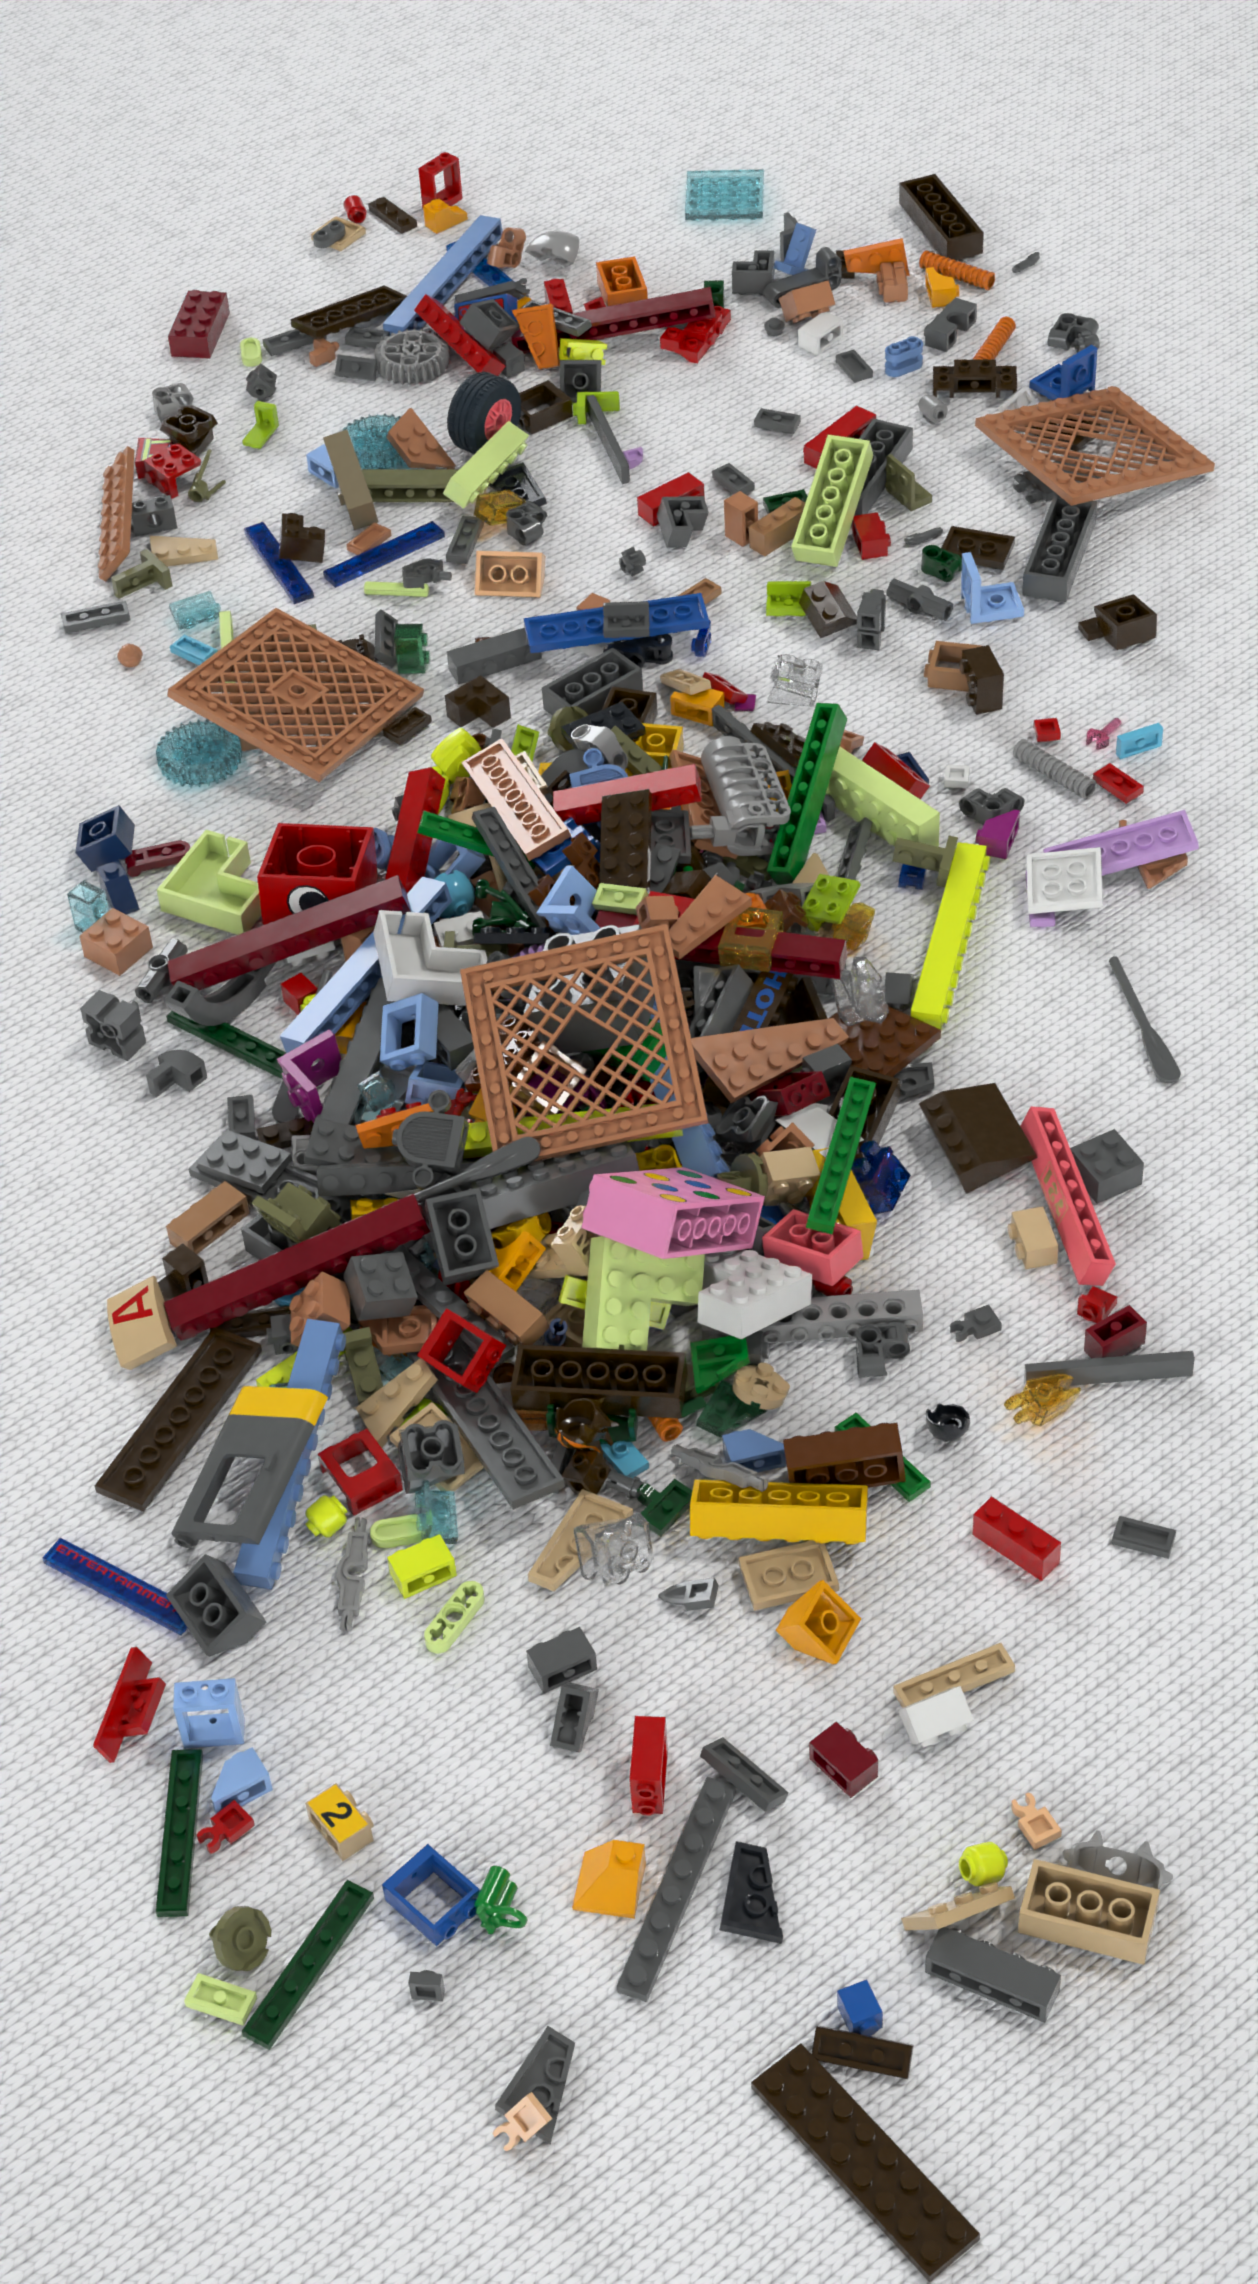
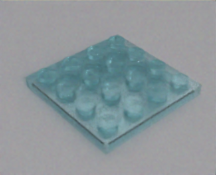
[685,169,764,221]

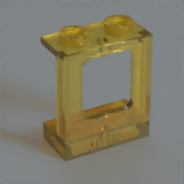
[718,907,784,972]

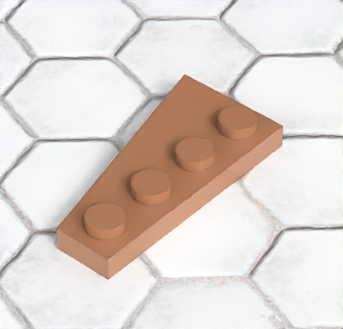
[669,875,752,959]

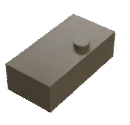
[323,430,379,531]

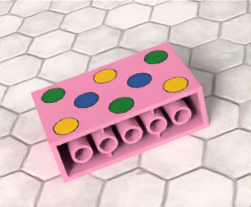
[582,1167,765,1259]

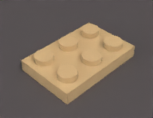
[390,1402,484,1497]
[738,1540,839,1611]

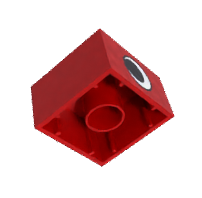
[257,823,378,925]

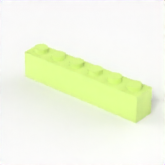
[443,421,529,508]

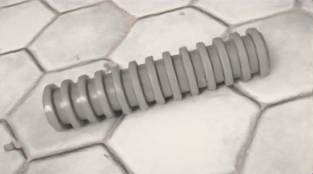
[1013,739,1096,799]

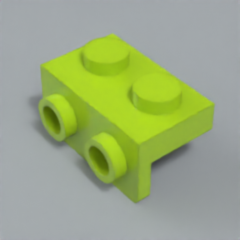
[766,581,811,617]

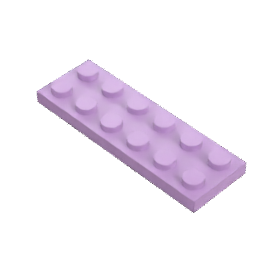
[1043,810,1199,876]

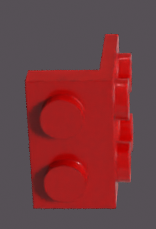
[144,444,201,499]

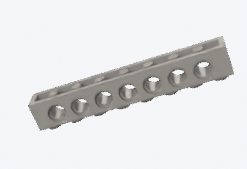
[701,1289,923,1344]

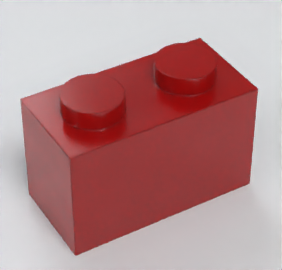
[852,512,891,560]

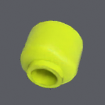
[305,1495,348,1538]
[959,1842,1008,1887]

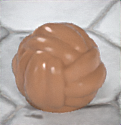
[117,643,143,667]

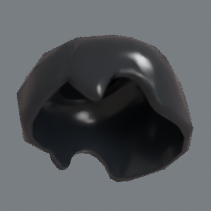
[926,1403,970,1442]

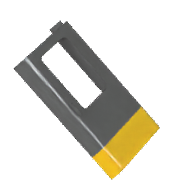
[171,1386,328,1548]

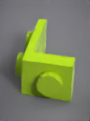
[573,391,620,424]
[242,401,279,449]

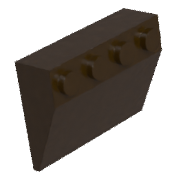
[918,1083,1038,1194]

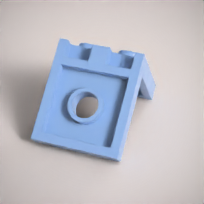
[961,552,1024,624]
[536,866,600,935]

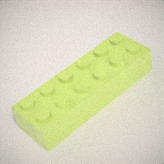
[791,435,873,567]
[826,747,940,847]

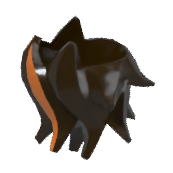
[555,1398,619,1455]

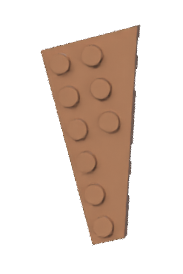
[691,1018,849,1103]

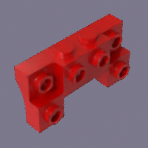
[660,306,731,364]

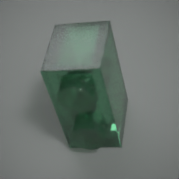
[394,624,431,674]

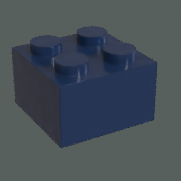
[75,805,135,872]

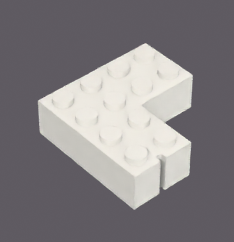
[373,910,487,1006]
[698,1249,812,1339]

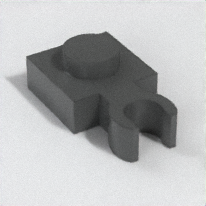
[950,1304,1002,1342]

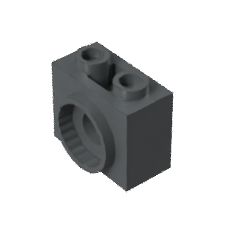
[800,1044,852,1105]

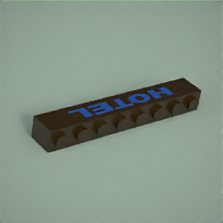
[703,970,799,1108]

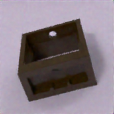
[518,380,573,435]

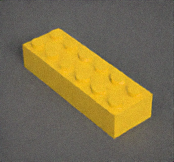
[690,1479,868,1545]

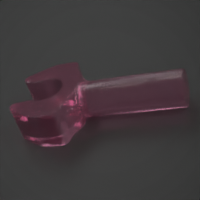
[1086,718,1122,750]

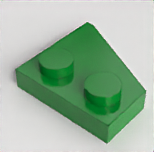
[690,1336,750,1394]

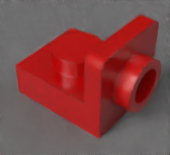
[1077,1286,1118,1323]

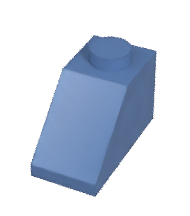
[722,1429,787,1473]

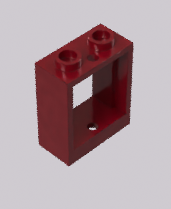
[749,1071,830,1116]

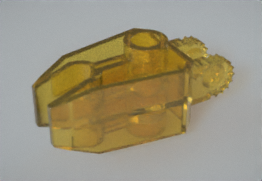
[832,902,875,952]
[1004,1374,1081,1427]

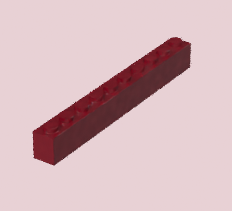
[511,287,716,354]
[167,875,411,991]
[595,910,847,980]
[163,1193,430,1341]

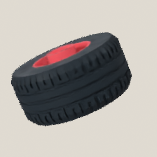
[447,371,521,454]

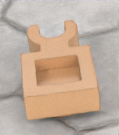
[1011,1792,1062,1850]
[493,2092,552,2151]

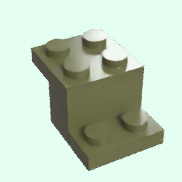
[251,1182,342,1244]

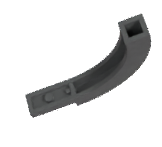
[164,962,277,1026]

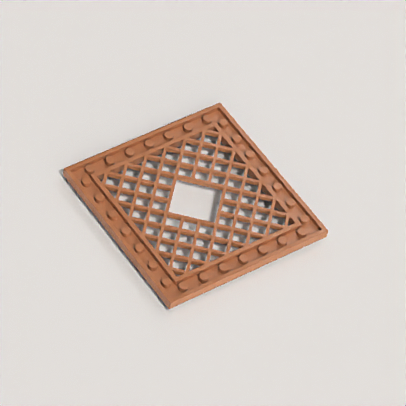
[975,386,1215,506]
[460,924,708,1161]

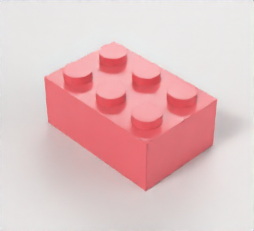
[762,1209,863,1286]

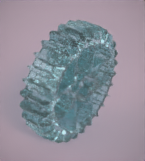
[343,413,405,469]
[156,719,242,788]

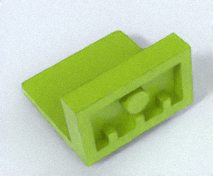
[802,874,861,932]

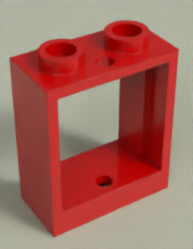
[418,152,463,208]
[417,1308,506,1393]
[629,1716,668,1816]

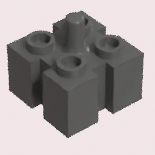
[80,990,146,1061]

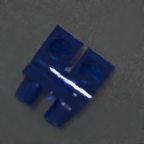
[851,1140,911,1214]

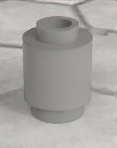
[918,395,948,423]

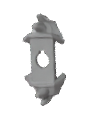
[1063,1830,1173,1890]

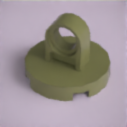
[548,706,588,752]
[717,1153,768,1200]
[209,1906,272,1971]

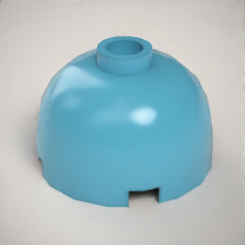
[434,870,475,919]

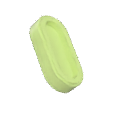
[240,337,262,367]
[370,1514,428,1548]

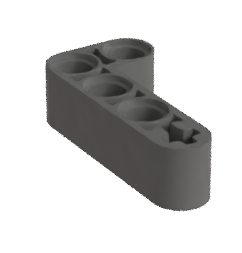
[763,247,841,308]

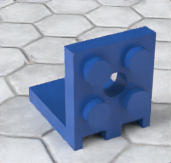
[1029,345,1098,401]
[531,817,601,877]

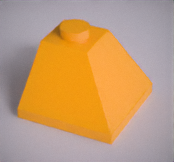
[776,1580,861,1665]
[572,1840,646,1919]

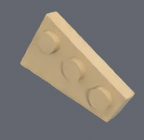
[356,1358,438,1448]

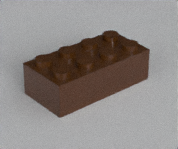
[783,1422,906,1488]

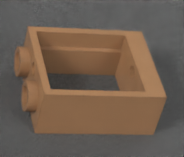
[924,641,981,692]
[510,1040,587,1115]

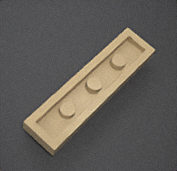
[893,1643,1015,1708]

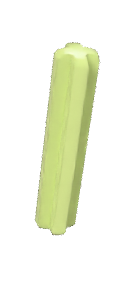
[364,581,429,597]

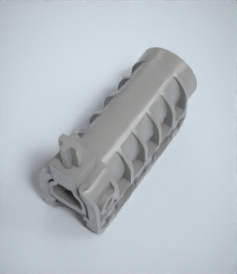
[689,736,791,856]

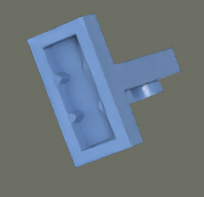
[773,223,817,275]

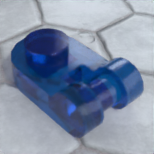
[691,620,712,657]
[898,864,927,890]

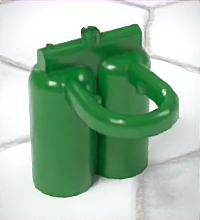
[475,1866,528,1935]

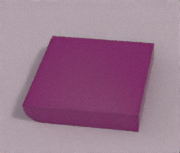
[734,694,756,711]

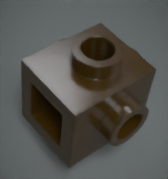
[562,1449,612,1495]

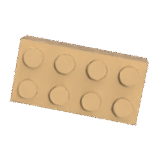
[1018,1859,1160,1965]

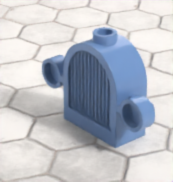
[569,748,628,830]

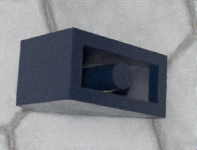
[96,860,140,915]

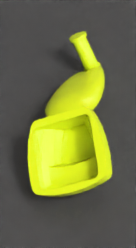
[431,728,482,814]

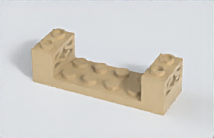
[490,1205,601,1280]

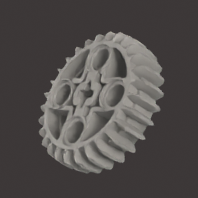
[374,328,450,385]

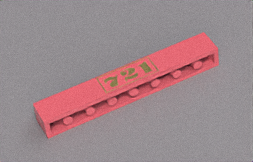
[1020,1106,1116,1286]

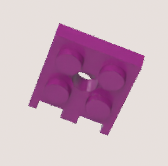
[277,1029,342,1123]

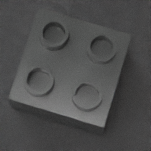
[523,925,655,1054]

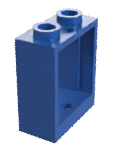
[382,1844,480,1946]

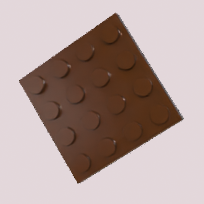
[828,994,941,1077]

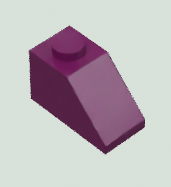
[975,810,1020,859]

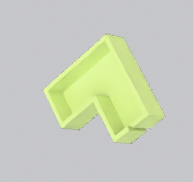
[157,830,262,935]
[582,1236,705,1351]

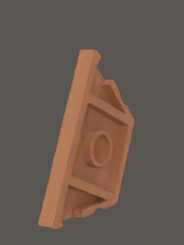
[386,408,456,469]
[1119,820,1188,889]
[358,1305,439,1355]

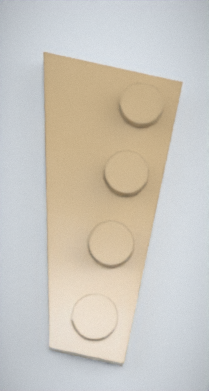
[528,1489,634,1591]

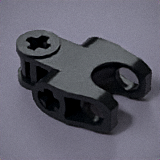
[603,634,673,668]

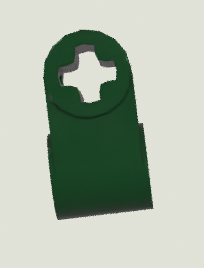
[921,545,962,582]

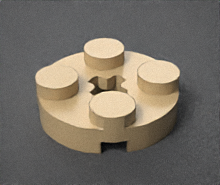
[732,1362,790,1410]

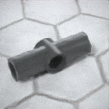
[886,578,953,621]
[135,939,188,1003]

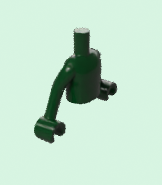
[472,879,532,936]

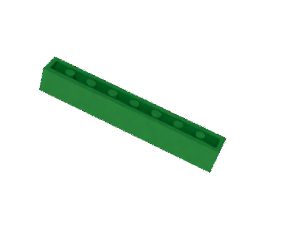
[767,703,848,885]

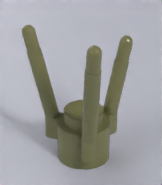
[188,449,226,502]

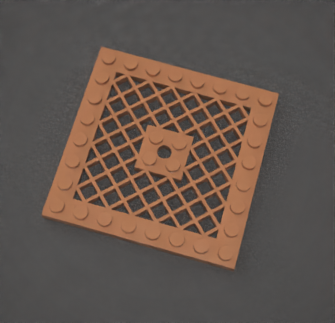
[167,608,424,782]

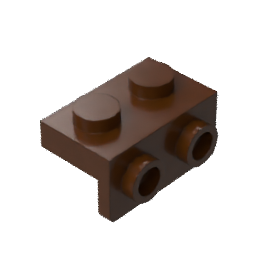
[764,889,809,932]

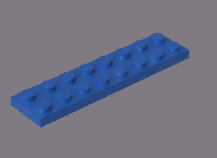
[523,593,710,653]

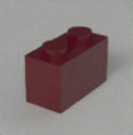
[1084,1305,1147,1359]
[809,1721,878,1798]

